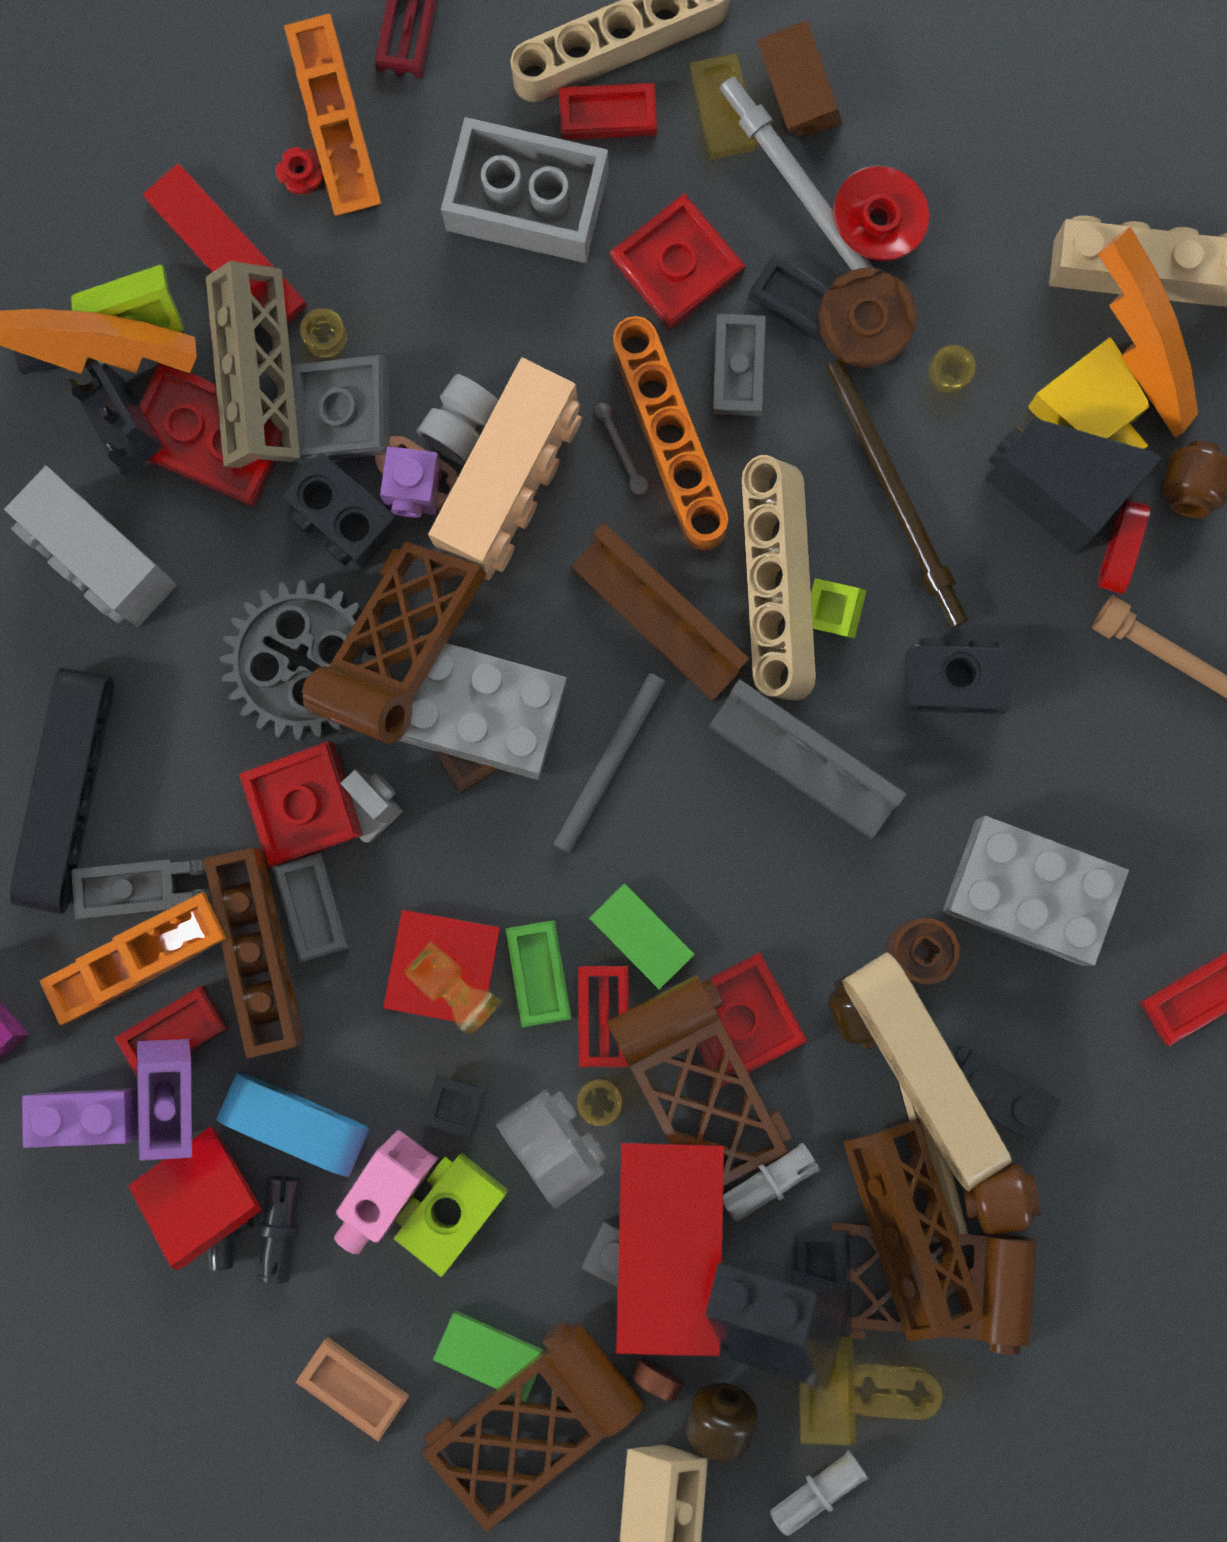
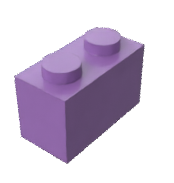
[137,1039,192,1160]
[22,1088,139,1148]

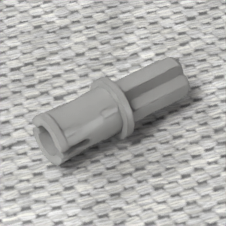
[723,1143,820,1221]
[770,1450,869,1536]

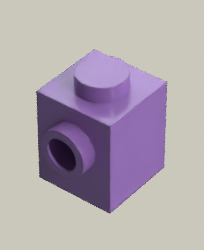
[380,446,442,518]

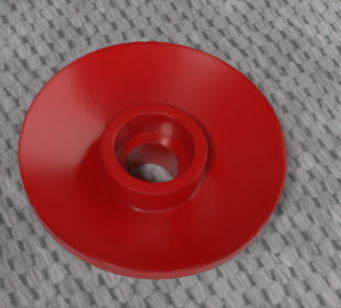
[833,166,929,261]

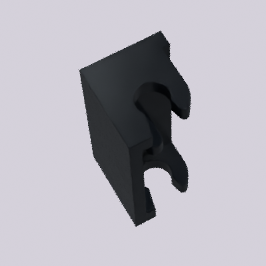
[67,358,164,477]

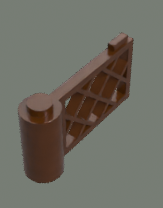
[303,541,487,744]
[607,975,792,1186]
[831,1221,1037,1355]
[422,1321,645,1532]

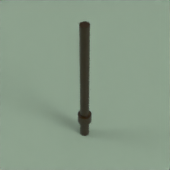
[825,359,969,629]

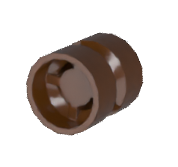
[886,918,960,984]

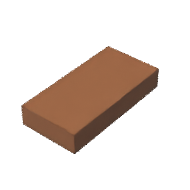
[295,1337,409,1442]

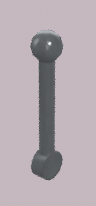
[594,402,648,496]

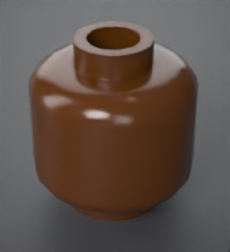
[1161,440,1227,518]
[963,1164,1041,1235]

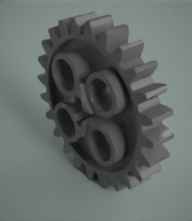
[220,580,376,742]

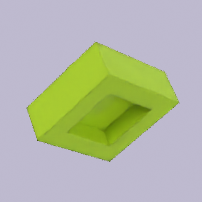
[811,578,867,638]

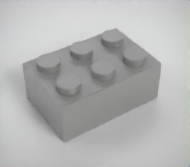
[441,117,609,263]
[4,466,178,627]
[398,636,567,780]
[942,816,1129,966]

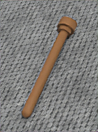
[1092,595,1227,699]

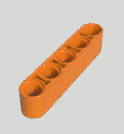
[613,316,728,551]

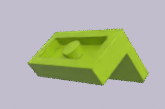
[71,265,184,332]

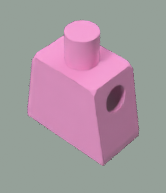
[334,1130,439,1254]

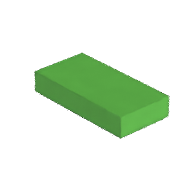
[589,883,695,989]
[506,920,572,1027]
[433,1310,543,1402]

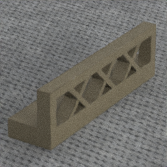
[206,261,300,468]

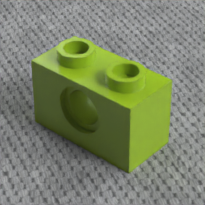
[393,1153,508,1277]

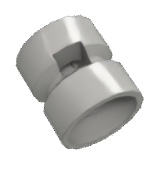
[416,374,499,467]

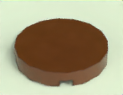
[818,267,917,368]

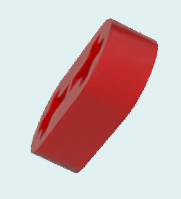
[1097,499,1150,594]

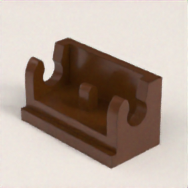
[757,20,843,139]

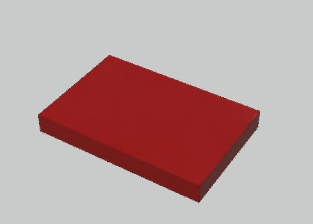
[139,363,283,509]

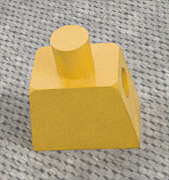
[1028,337,1149,449]

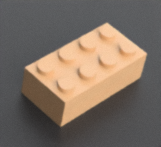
[428,357,582,581]

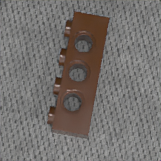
[203,847,306,1059]

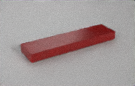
[142,163,308,338]

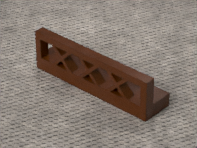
[571,522,749,702]
[843,1118,984,1341]

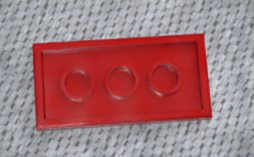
[616,1142,724,1356]

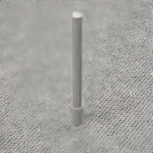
[719,76,873,270]

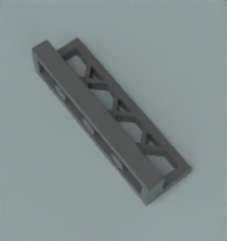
[709,679,906,839]

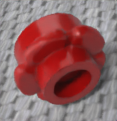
[276,147,323,195]

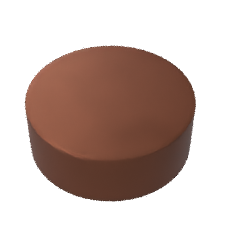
[631,1358,685,1402]

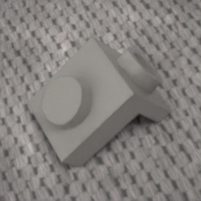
[340,770,403,843]

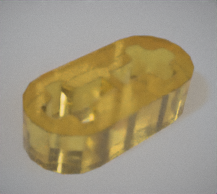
[843,1364,943,1420]

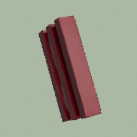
[374,0,439,79]

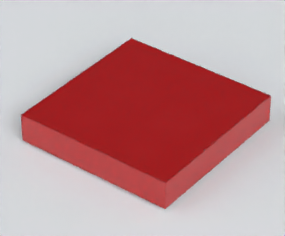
[609,193,745,330]
[239,741,364,868]
[383,910,501,1026]
[697,952,807,1088]
[128,1126,262,1271]

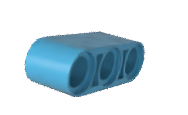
[216,1072,370,1177]

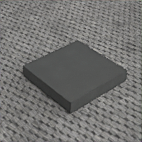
[292,354,390,464]

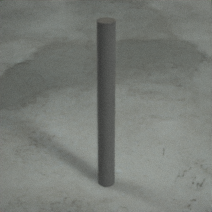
[553,673,666,854]

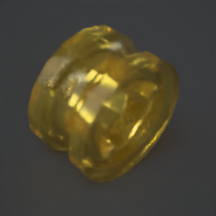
[300,308,347,358]
[928,345,976,393]
[577,1079,622,1126]

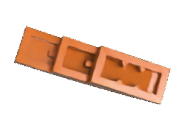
[284,13,381,216]
[1097,226,1199,437]
[0,309,197,374]
[39,892,226,1026]

